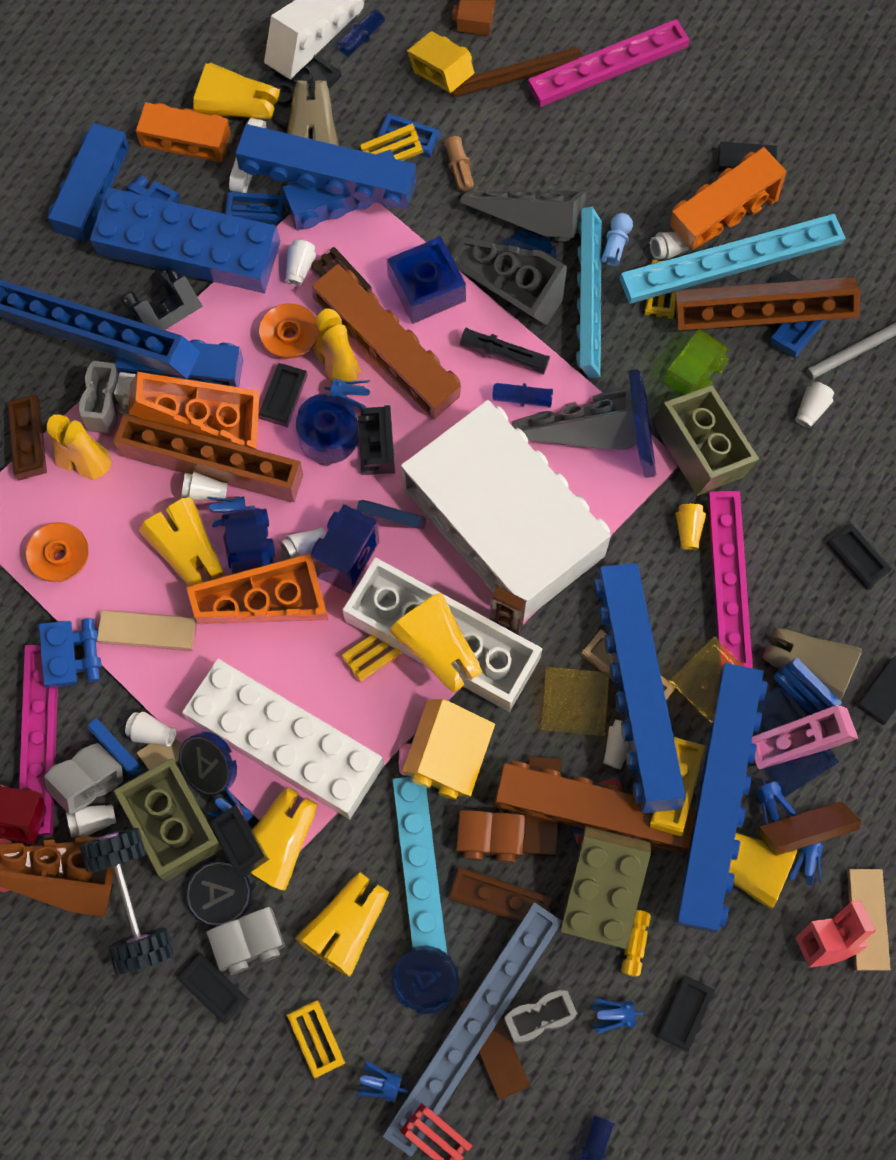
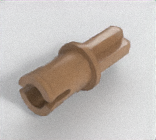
[444,136,474,192]

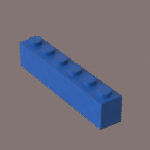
[235,124,416,210]

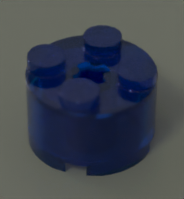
[296,394,359,466]
[221,507,275,575]

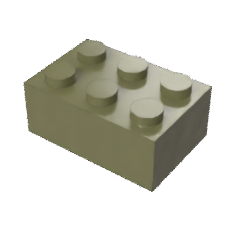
[651,385,759,496]
[114,758,223,882]
[561,826,651,949]

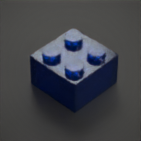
[387,236,466,324]
[311,504,380,594]

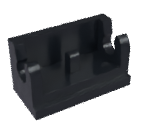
[358,405,395,475]

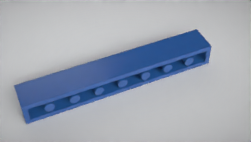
[0,280,200,379]
[594,563,686,814]
[675,663,767,933]

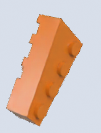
[670,147,787,250]
[128,372,260,449]
[186,553,328,624]

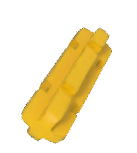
[621,910,651,977]

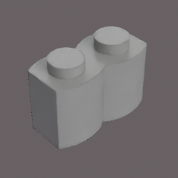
[79,361,119,434]
[44,743,123,814]
[207,907,286,975]
[503,990,577,1044]

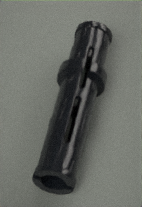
[460,327,550,374]

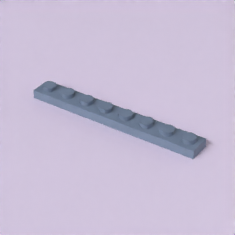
[383,902,562,1157]

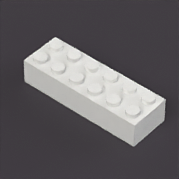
[343,557,543,712]
[182,659,384,820]

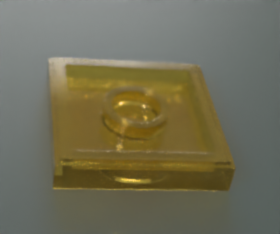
[669,636,745,723]
[540,666,610,737]

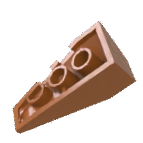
[0,836,114,917]

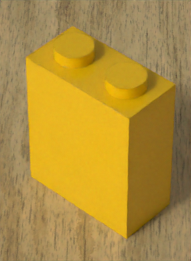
[402,699,495,800]

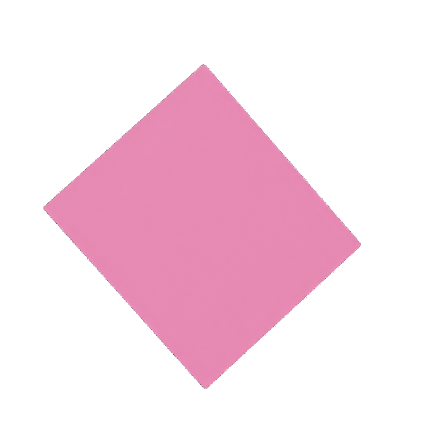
[0,203,679,851]

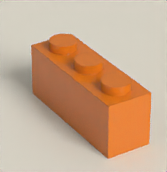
[136,102,231,163]

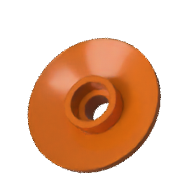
[259,303,319,359]
[26,522,89,582]

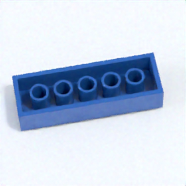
[90,187,281,293]

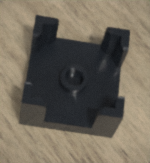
[120,267,203,330]

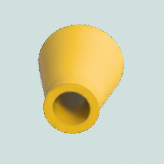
[675,504,706,550]

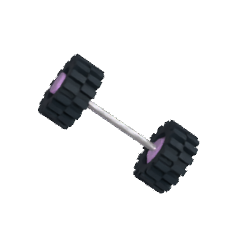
[79,828,174,974]

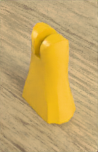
[193,63,280,120]
[313,309,361,383]
[47,414,112,480]
[139,498,224,587]
[389,593,482,693]
[251,786,318,891]
[729,833,797,910]
[295,872,389,977]

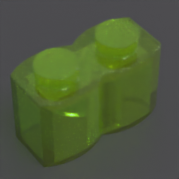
[664,329,729,395]

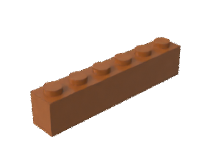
[312,264,461,420]
[675,277,860,331]
[114,414,303,502]
[493,761,696,853]

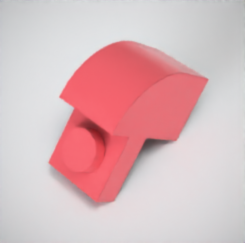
[795,901,876,968]

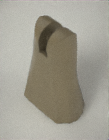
[286,81,339,146]
[762,627,862,701]

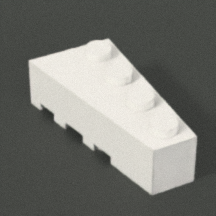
[264,0,364,79]

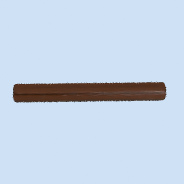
[451,47,583,97]

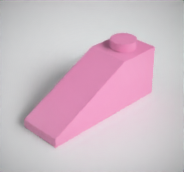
[751,705,858,769]

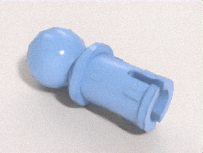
[601,213,633,266]

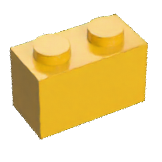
[407,31,474,93]

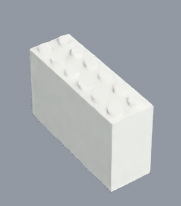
[401,400,611,621]

